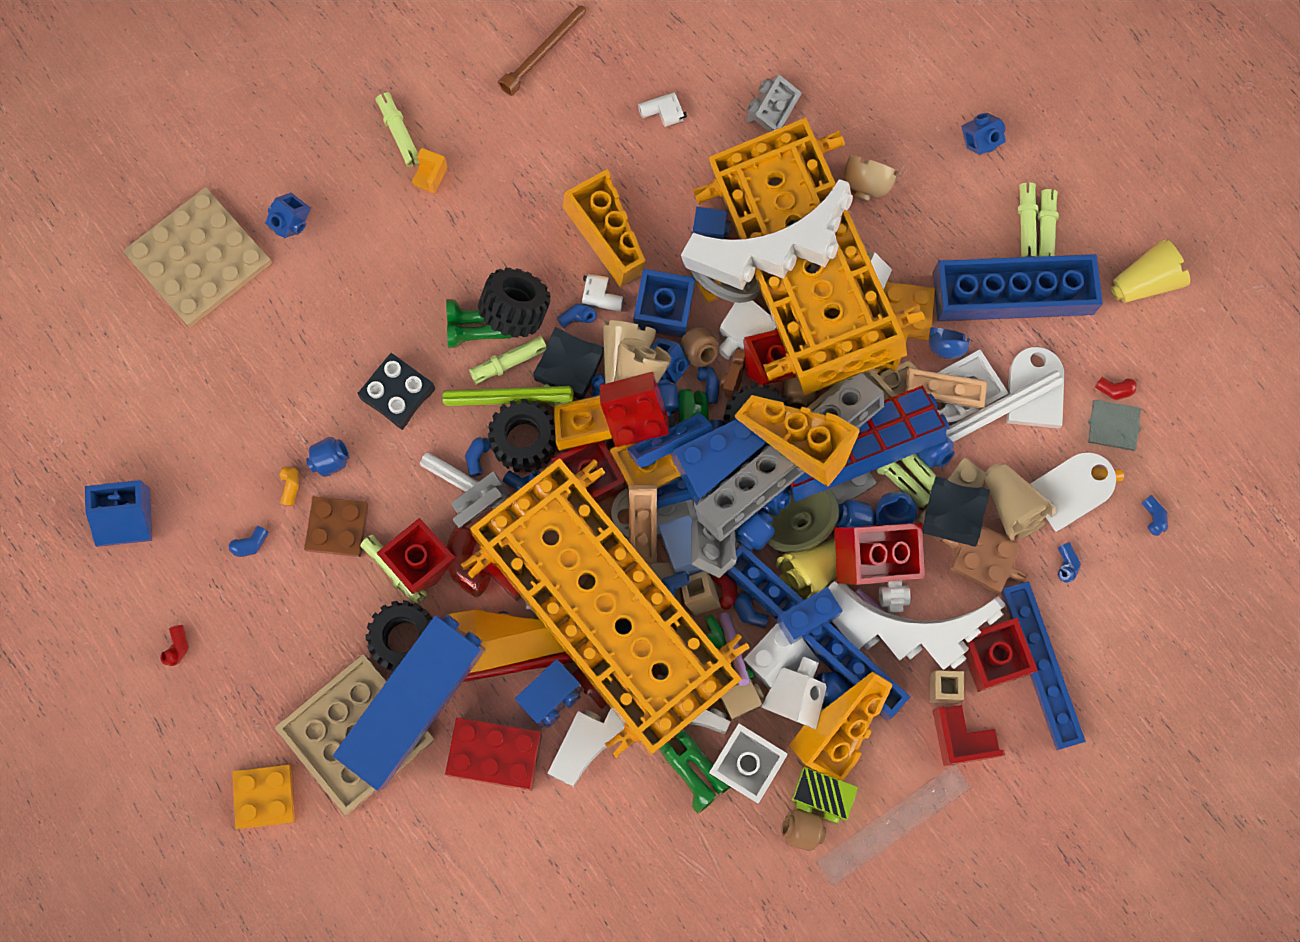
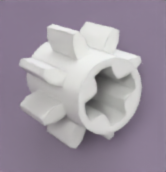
[879,581,911,613]

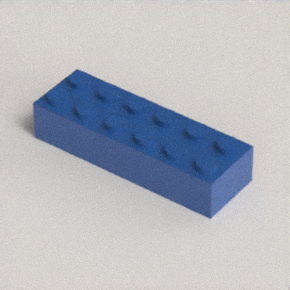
[933,254,1103,321]

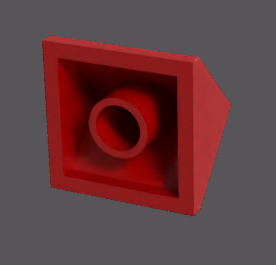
[743,330,796,385]
[377,518,456,594]

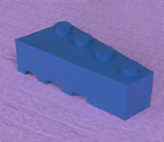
[671,419,769,506]

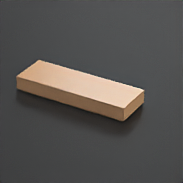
[904,368,988,409]
[629,485,657,564]

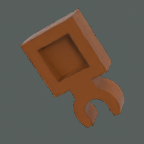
[720,349,746,399]

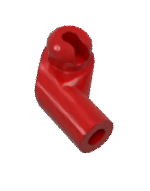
[1095,377,1137,400]
[160,625,188,666]

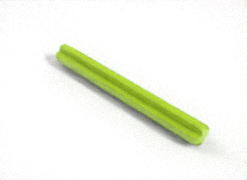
[442,386,573,406]

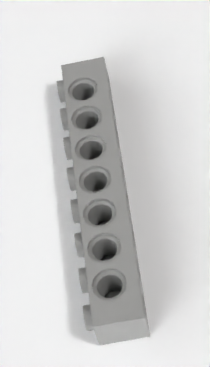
[695,373,884,542]

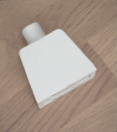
[719,300,777,360]
[761,657,827,729]

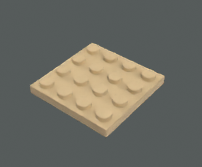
[123,187,272,329]
[275,654,435,816]

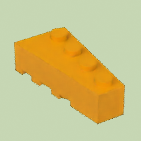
[563,168,645,287]

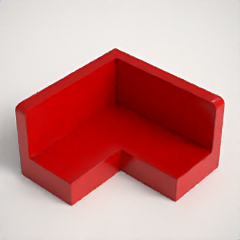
[933,705,1005,766]

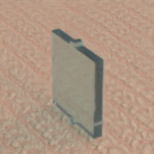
[1088,400,1141,451]

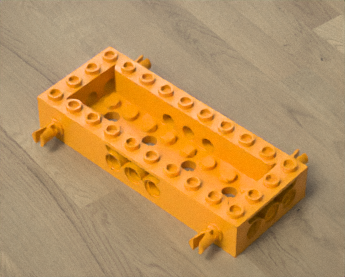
[692,117,925,396]
[460,458,750,758]

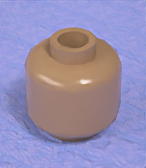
[680,328,719,367]
[782,377,818,409]
[781,809,826,851]

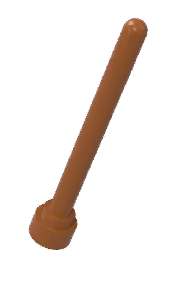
[498,6,586,96]

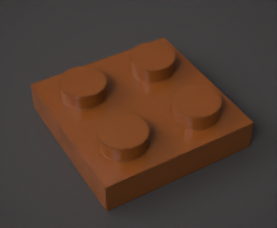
[304,496,368,557]

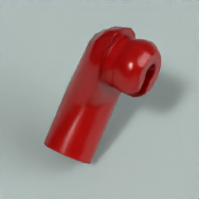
[711,573,738,610]

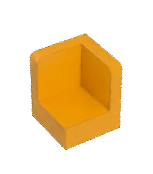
[412,148,448,194]

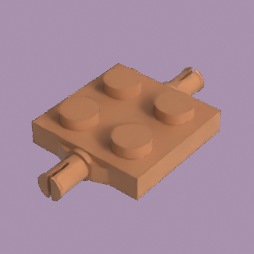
[940,525,1028,595]

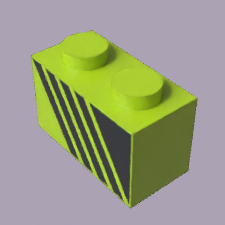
[790,767,858,824]

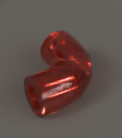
[446,525,491,598]

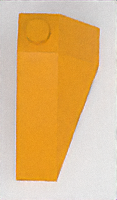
[735,395,860,486]
[448,609,565,673]
[789,672,893,781]

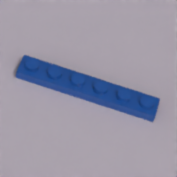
[1001,581,1086,751]

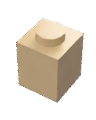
[681,571,721,615]
[929,670,964,704]
[719,679,764,722]

